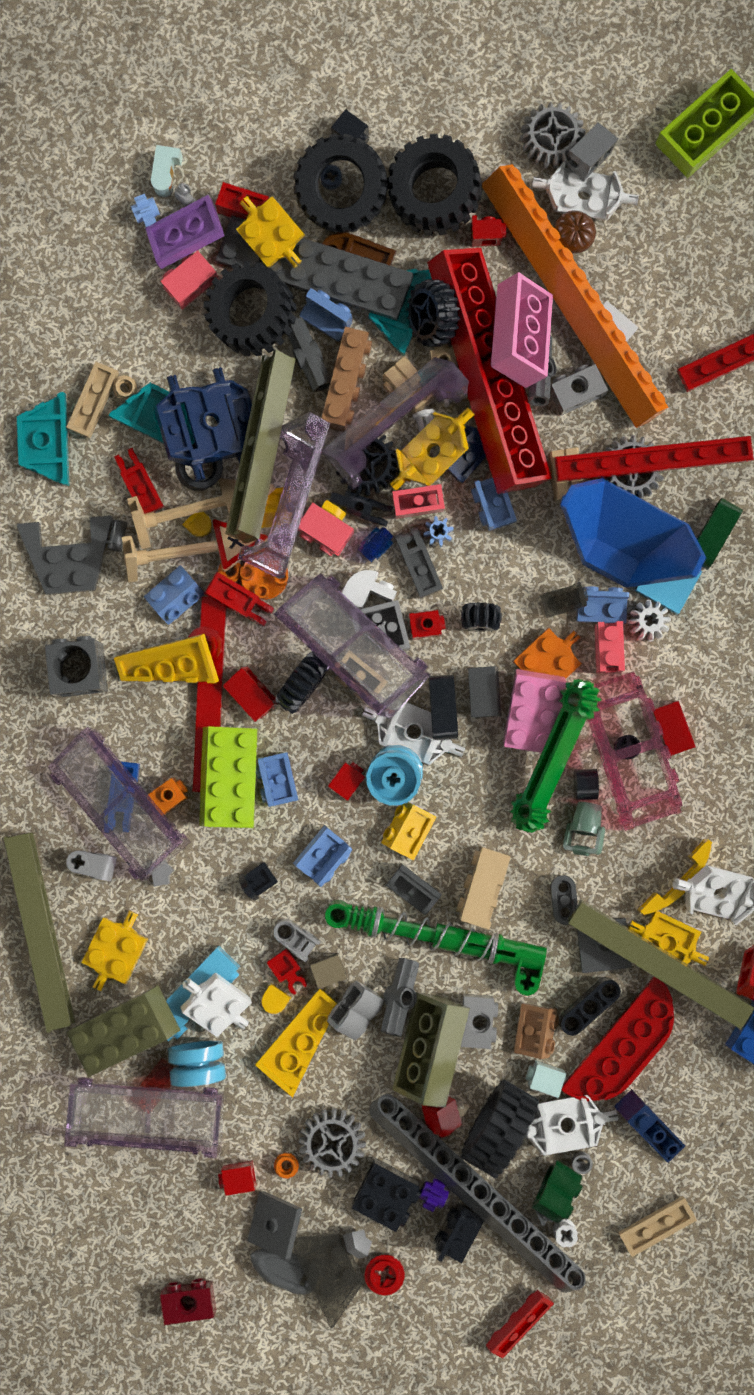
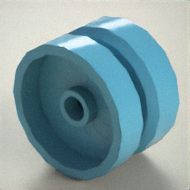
[366,745,423,806]
[168,1040,226,1087]

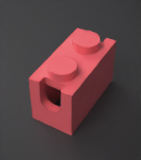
[161,250,219,310]
[392,484,445,519]
[297,502,354,557]
[594,621,625,673]

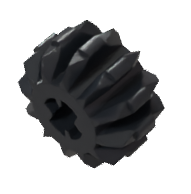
[461,602,502,632]

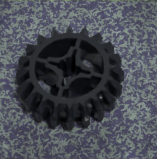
[406,279,461,347]
[334,430,399,496]
[276,651,330,714]

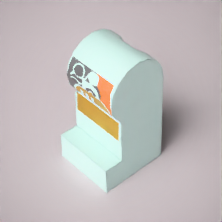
[151,145,183,197]

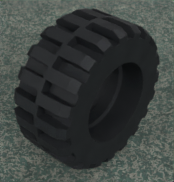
[293,134,388,233]
[387,134,482,236]

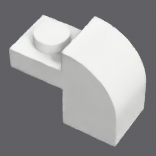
[340,570,397,609]

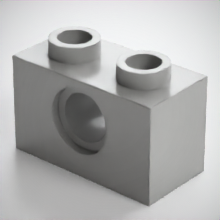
[550,364,608,416]
[461,994,498,1049]

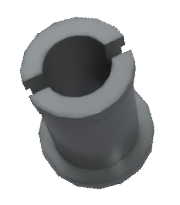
[106,520,128,552]

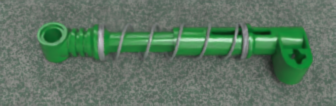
[325,900,547,996]

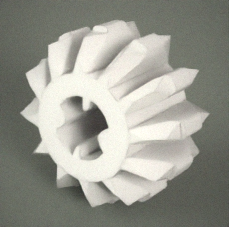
[628,600,671,642]

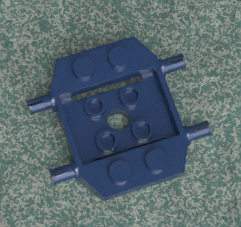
[154,367,252,482]

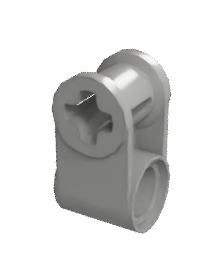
[66,851,117,881]
[274,918,321,962]

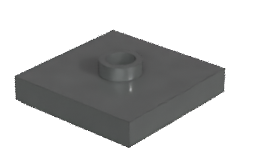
[577,918,632,973]
[247,1191,303,1259]

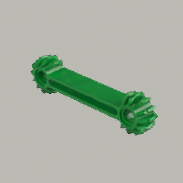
[509,679,602,833]

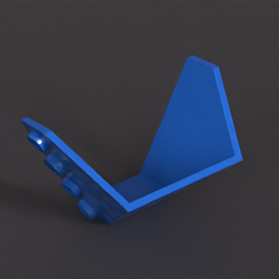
[560,478,706,588]

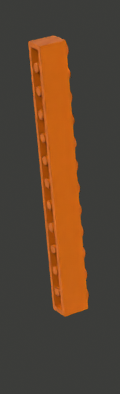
[481,164,669,428]

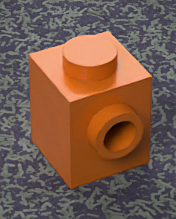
[148,778,189,815]

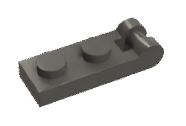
[394,527,443,599]

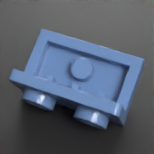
[300,288,352,342]
[471,478,517,531]
[143,565,204,625]
[256,752,299,807]
[293,825,352,887]

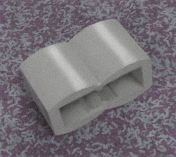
[327,981,384,1040]

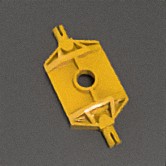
[390,407,474,491]

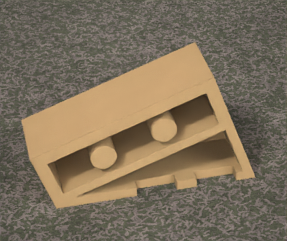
[456,846,511,930]

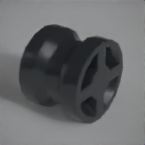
[614,735,641,760]

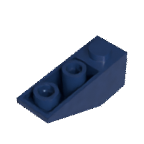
[614,1089,685,1163]

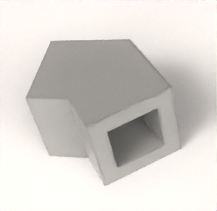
[151,860,174,887]
[343,1230,372,1259]

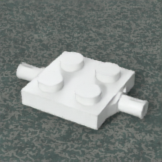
[180,972,252,1037]

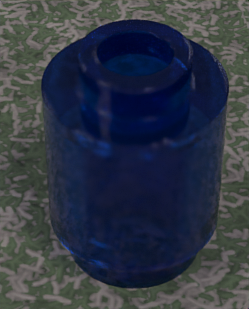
[358,527,394,563]

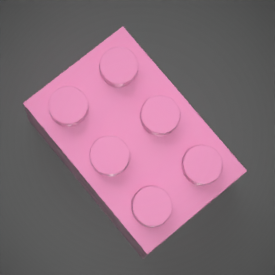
[503,669,567,753]

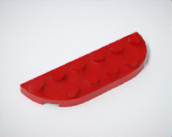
[561,976,675,1102]

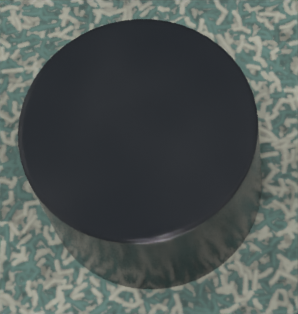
[573,769,599,800]

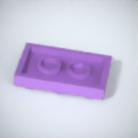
[145,195,225,269]

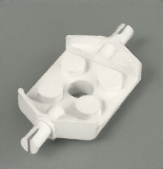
[532,162,639,221]
[362,699,465,765]
[673,865,754,925]
[525,1095,618,1156]

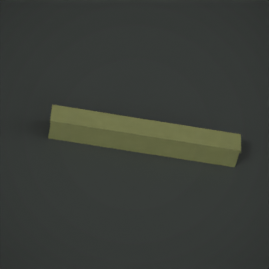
[225,350,296,544]
[3,832,75,1033]
[568,899,754,1029]

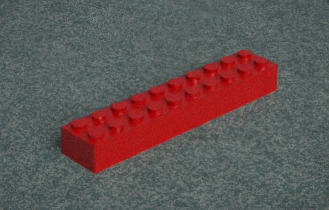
[427,248,552,494]

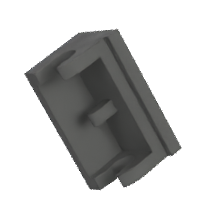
[567,122,619,182]
[468,666,502,718]
[386,864,442,915]

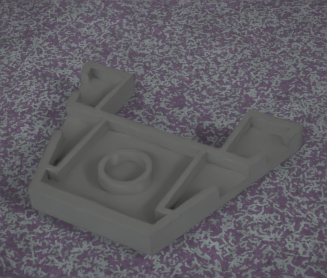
[17,515,113,595]

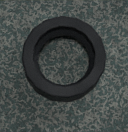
[175,443,223,491]

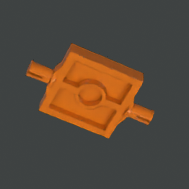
[512,628,582,679]

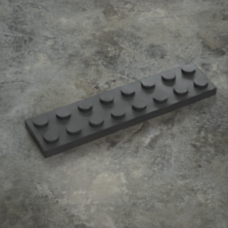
[216,216,413,321]

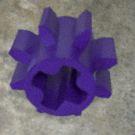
[419,1178,449,1212]

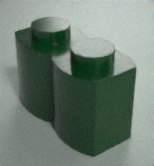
[532,1160,583,1224]

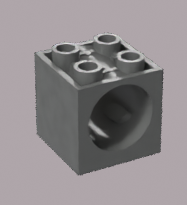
[45,636,108,698]

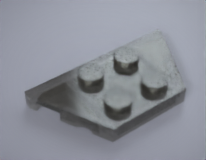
[293,1234,365,1328]

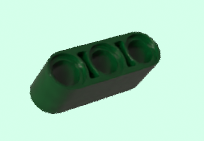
[697,497,743,570]

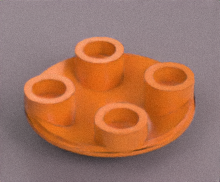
[240,551,289,600]

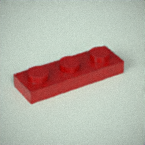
[486,1289,554,1359]

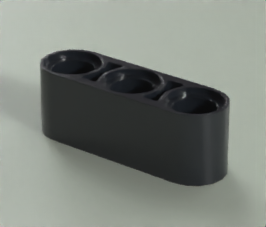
[429,675,458,740]
[559,977,621,1036]

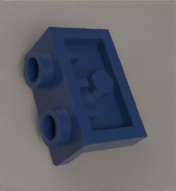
[438,425,486,483]

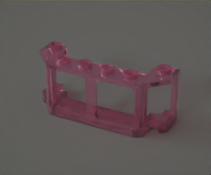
[587,671,683,831]

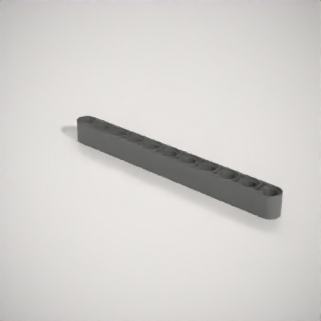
[369,1094,586,1293]

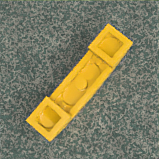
[637,839,712,915]

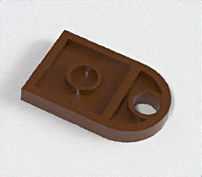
[322,232,396,266]

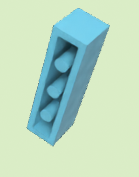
[166,946,240,1041]

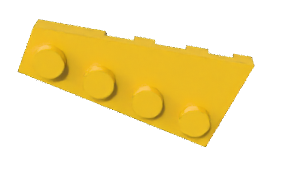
[114,634,219,683]

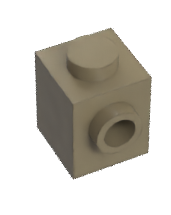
[308,953,347,991]

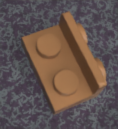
[514,1003,559,1059]

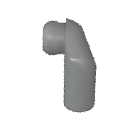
[174,183,197,207]

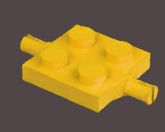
[236,196,305,268]
[81,910,148,991]
[628,911,709,966]

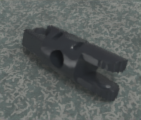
[329,490,393,527]

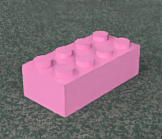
[491,272,553,388]

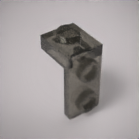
[540,582,588,618]

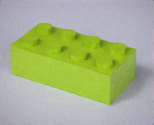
[655,68,754,179]
[199,726,257,828]

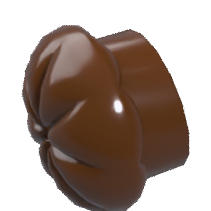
[554,210,596,254]

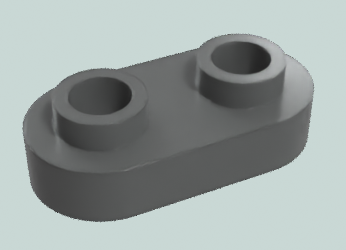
[550,875,578,925]

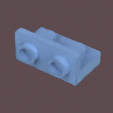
[577,586,629,624]

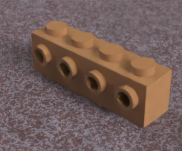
[321,326,372,432]

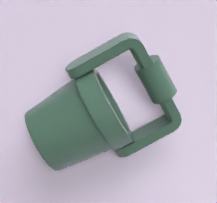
[563,802,605,856]

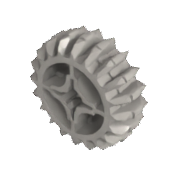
[520,102,586,170]
[603,435,664,499]
[299,1108,366,1178]

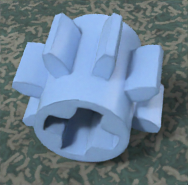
[131,194,160,227]
[423,516,454,548]

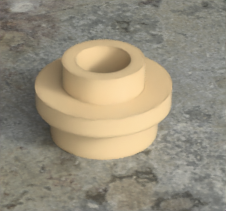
[112,375,137,400]

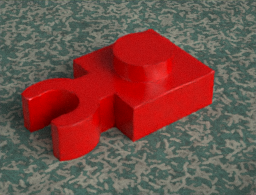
[266,948,307,995]

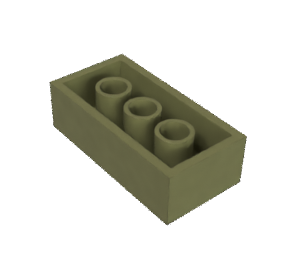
[66,986,181,1077]
[392,992,470,1107]

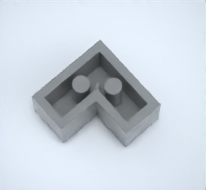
[350,600,410,656]

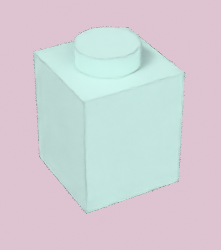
[526,1060,566,1098]

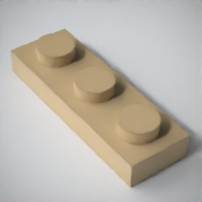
[66,361,119,439]
[618,1196,697,1257]

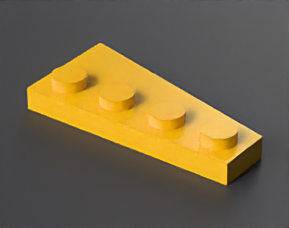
[255,988,338,1098]

